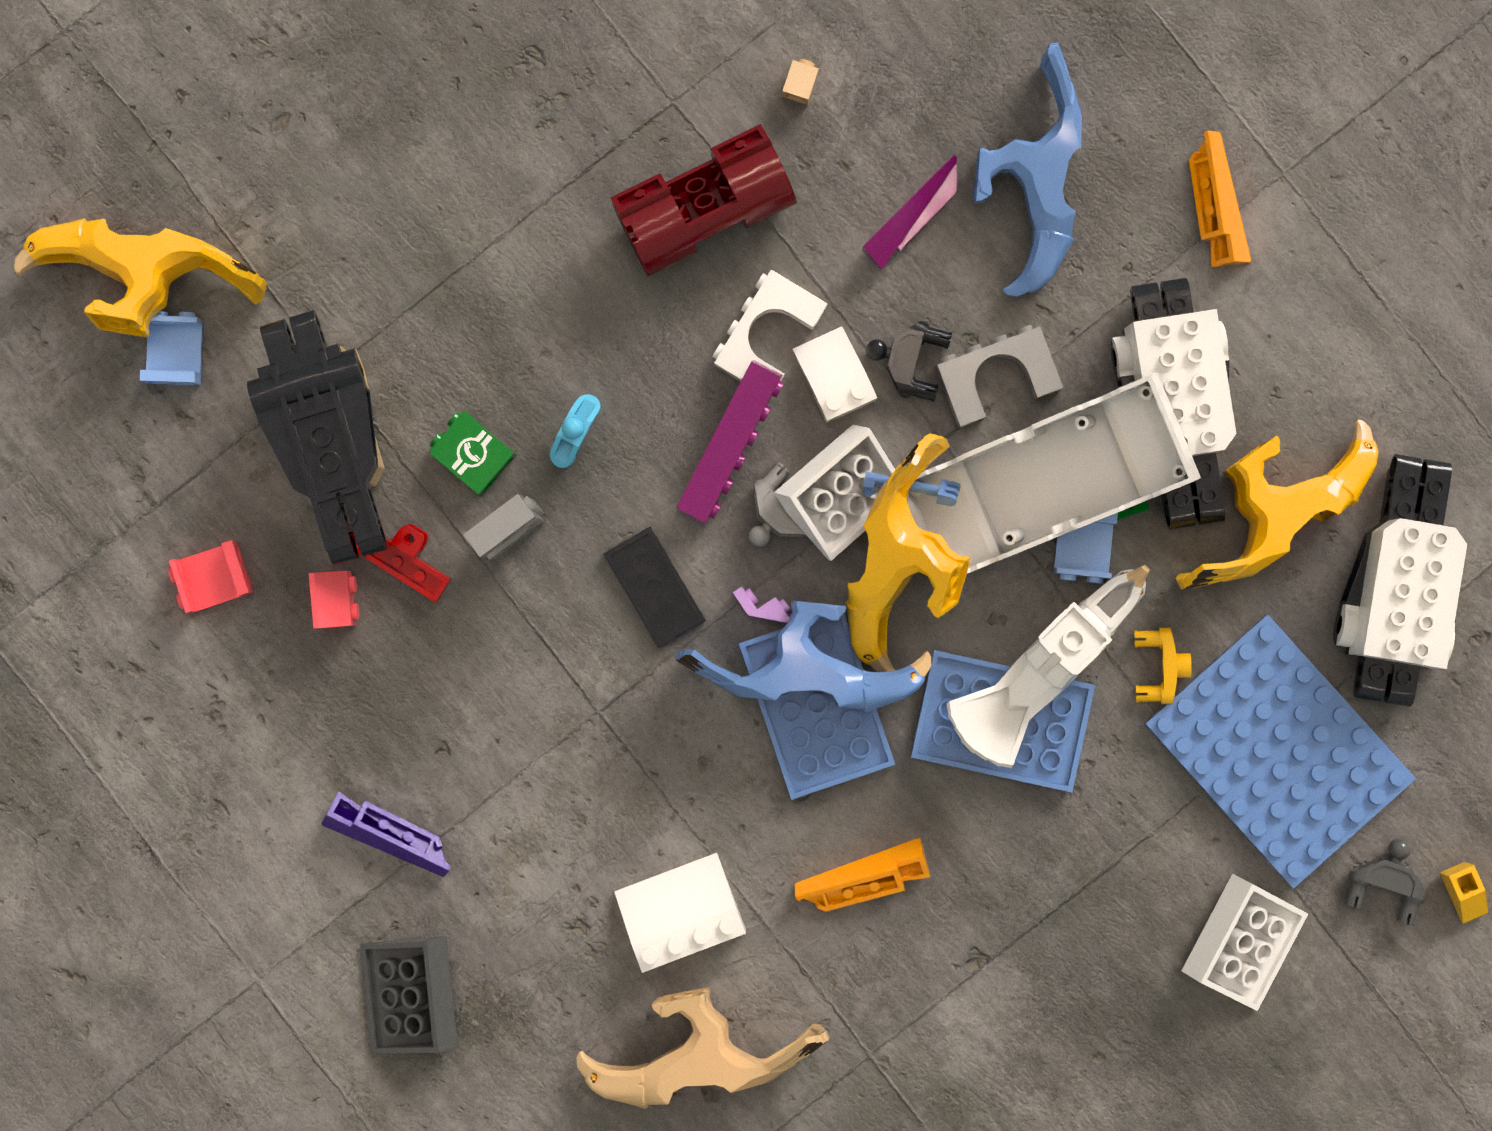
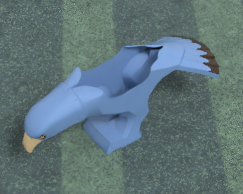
[675,601,931,713]

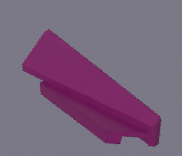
[862,155,957,270]

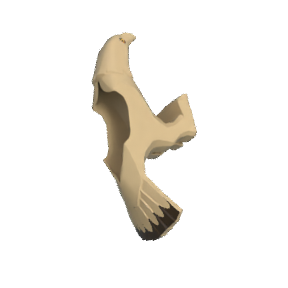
[576,987,829,1109]

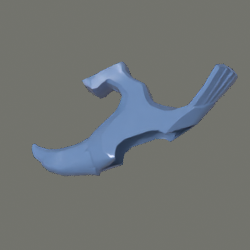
[973,43,1082,297]

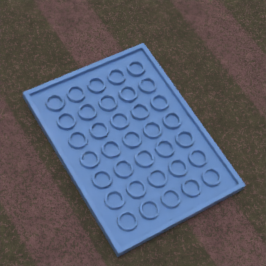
[1144,614,1416,889]

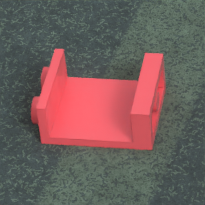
[168,540,254,613]

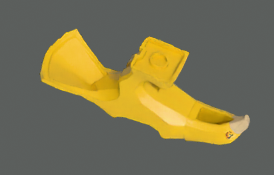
[14,218,267,337]
[1175,419,1379,590]
[845,433,971,672]

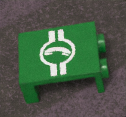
[429,411,516,496]

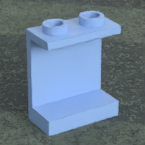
[140,311,203,386]
[1053,513,1118,584]

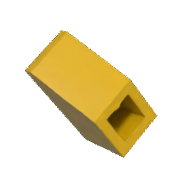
[1440,862,1488,924]

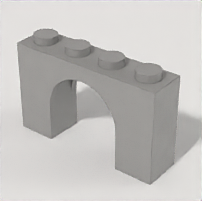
[935,325,1063,429]
[463,494,545,560]

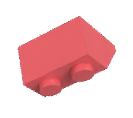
[309,571,360,629]

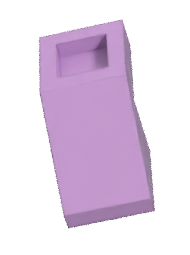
[733,586,792,623]

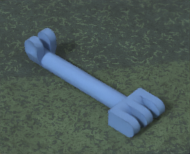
[863,471,960,506]

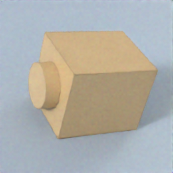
[782,59,819,105]

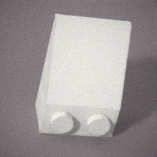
[792,327,877,423]

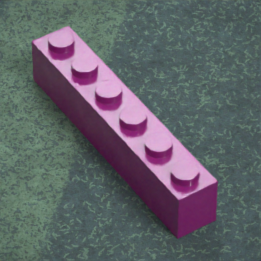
[676,360,784,523]

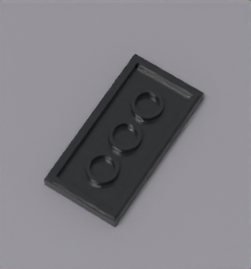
[603,526,706,648]

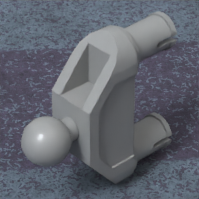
[749,462,808,547]

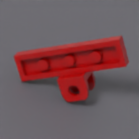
[353,524,451,603]

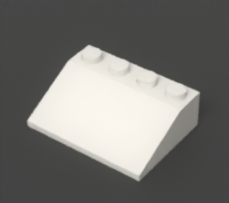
[774,425,895,561]
[614,853,746,973]
[1181,874,1308,1011]

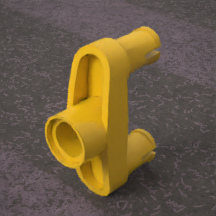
[1134,627,1192,704]

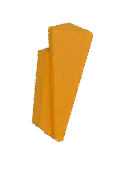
[1189,130,1251,268]
[795,838,930,912]

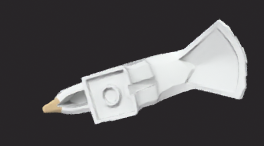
[946,565,1150,768]

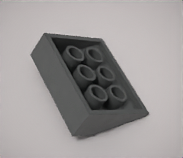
[360,936,458,1054]

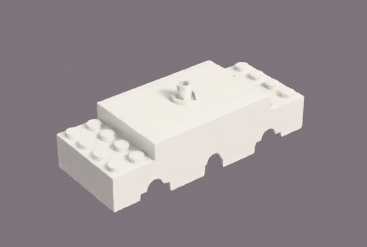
[907,373,1201,574]

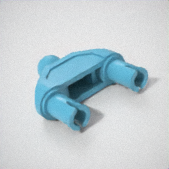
[550,394,601,468]

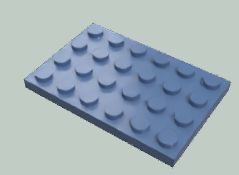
[739,614,895,800]
[910,650,1095,792]

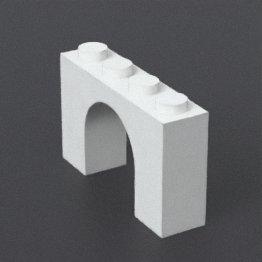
[713,270,827,398]

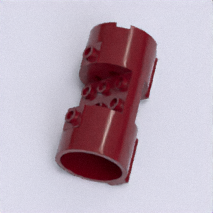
[610,124,797,276]

